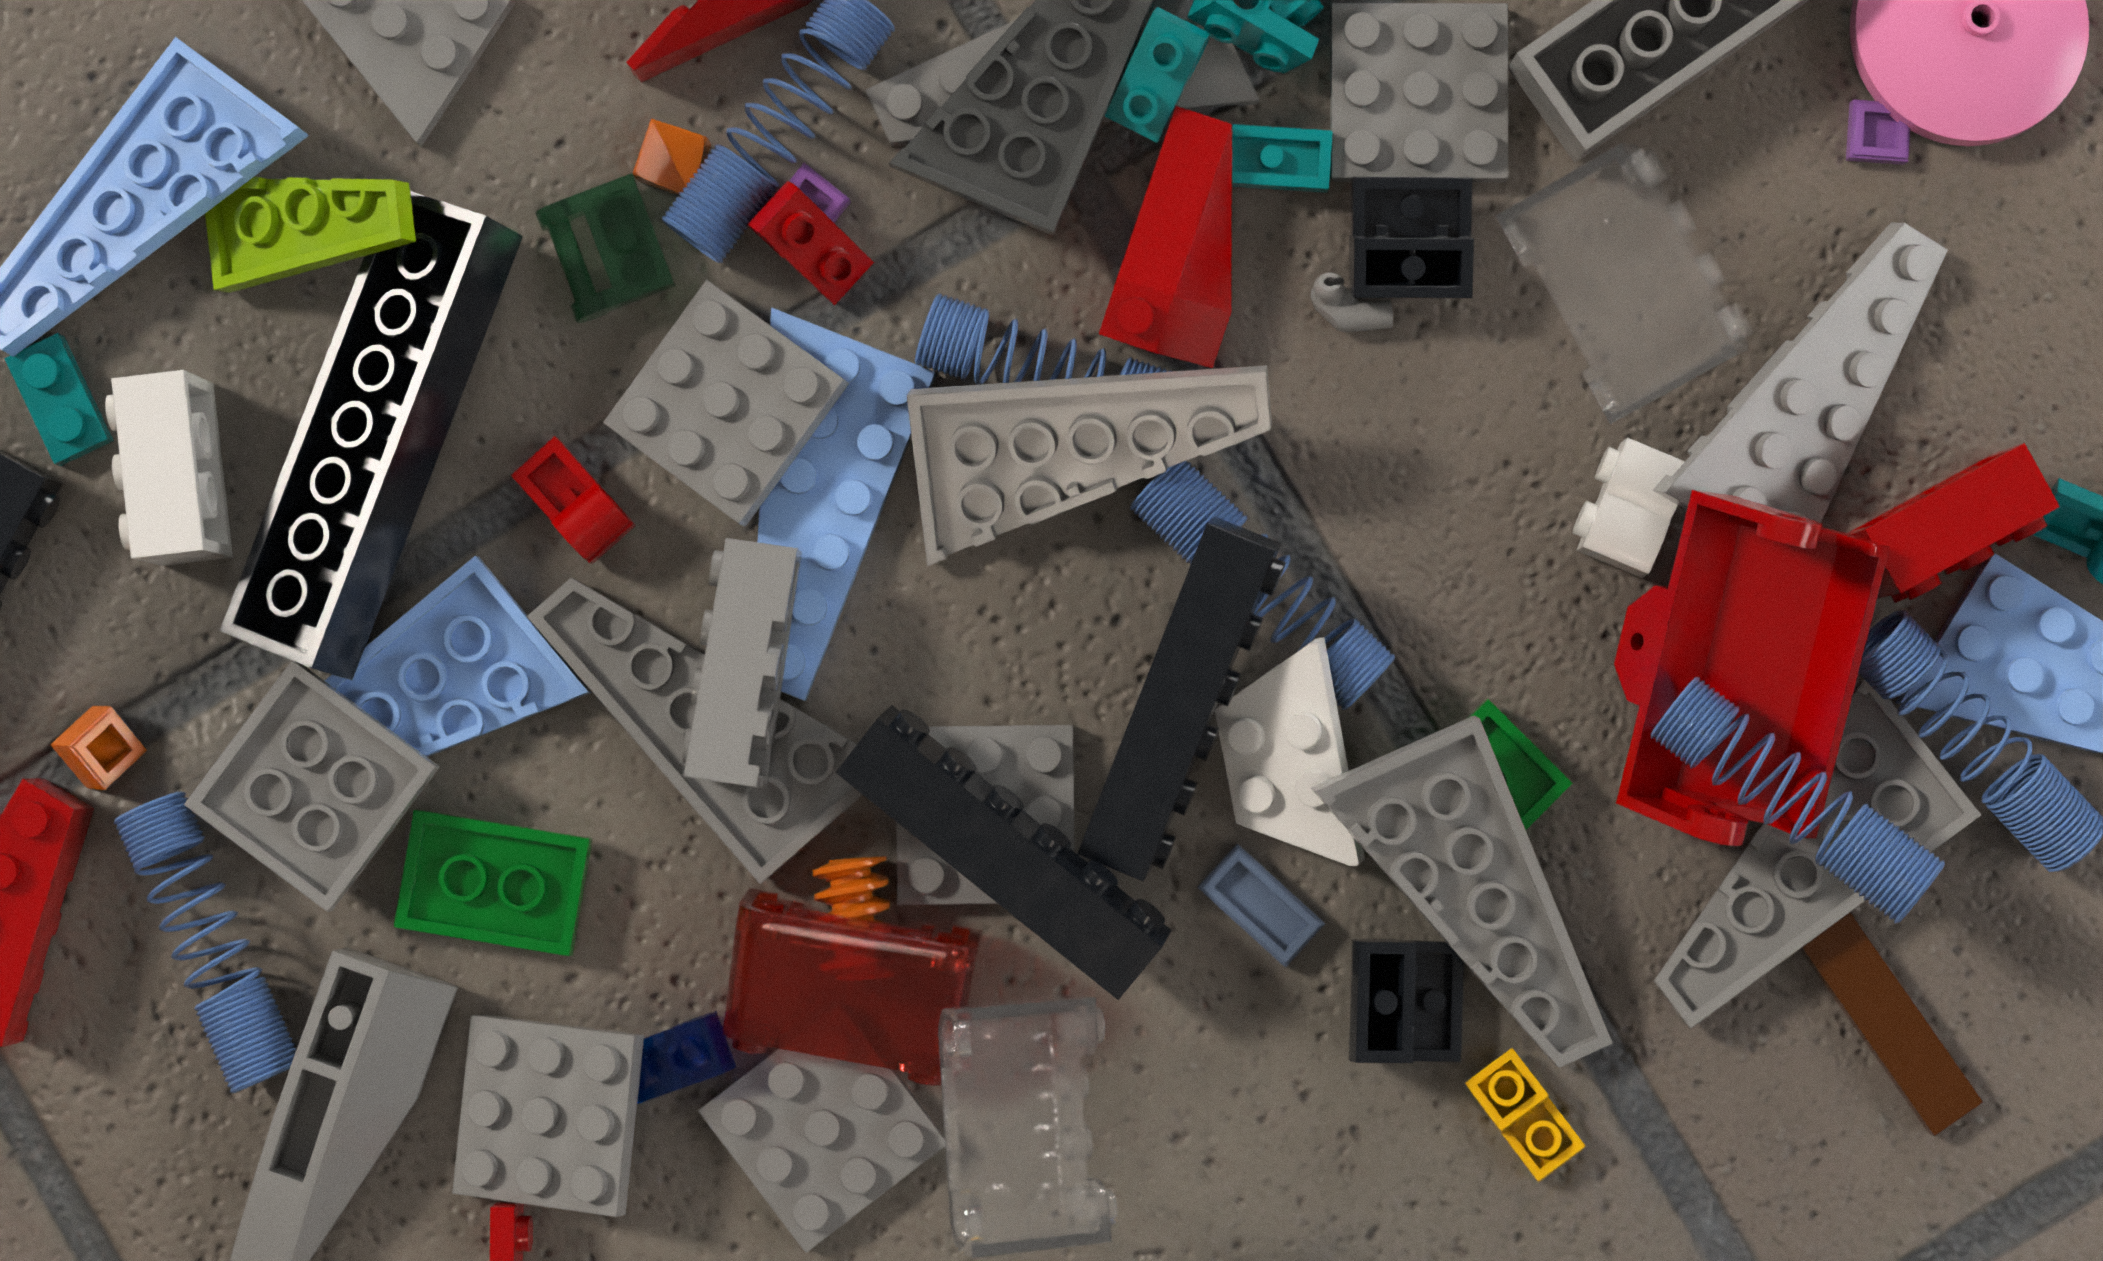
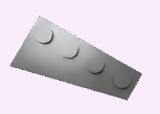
[682,538,802,787]

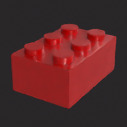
[1848,443,2060,603]

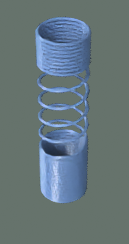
[662,0,895,263]
[915,293,1172,385]
[1130,461,1395,710]
[1858,610,2103,872]
[1651,677,1945,923]
[113,791,297,1094]

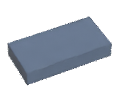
[1197,843,1325,968]

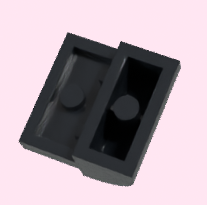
[1349,177,1474,298]
[1349,938,1464,1063]

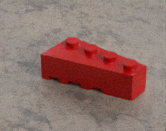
[0,778,94,1047]

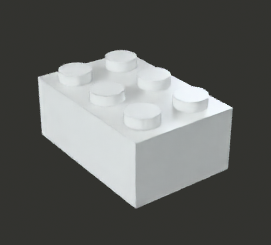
[105,370,233,566]

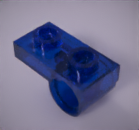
[637,1011,737,1104]

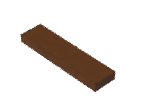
[1800,913,1983,1136]

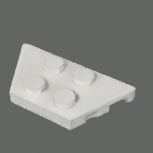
[1215,637,1365,866]

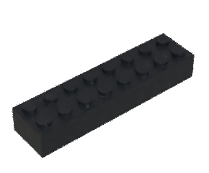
[220,191,523,680]

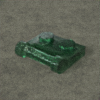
[535,173,676,323]

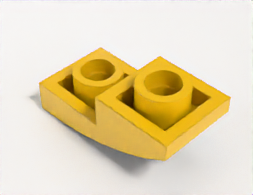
[1465,1048,1586,1183]

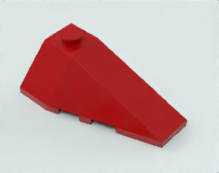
[626,0,812,83]
[1099,106,1232,368]

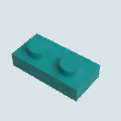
[1232,124,1333,193]
[4,333,114,466]

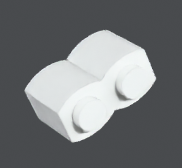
[1572,438,1685,578]

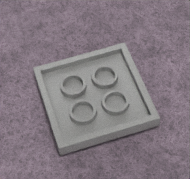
[1330,3,1508,182]
[603,279,849,527]
[184,660,440,912]
[896,725,1075,905]
[698,1001,949,1253]
[452,1014,644,1217]

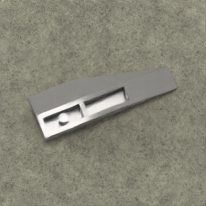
[230,947,458,1261]

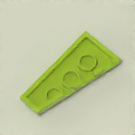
[205,177,416,293]

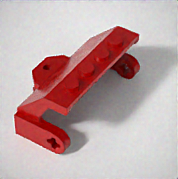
[1614,490,1890,846]

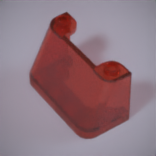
[722,888,983,1086]

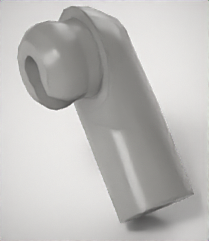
[1311,272,1393,332]

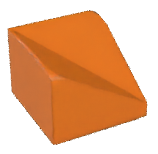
[633,118,711,195]
[50,706,147,790]

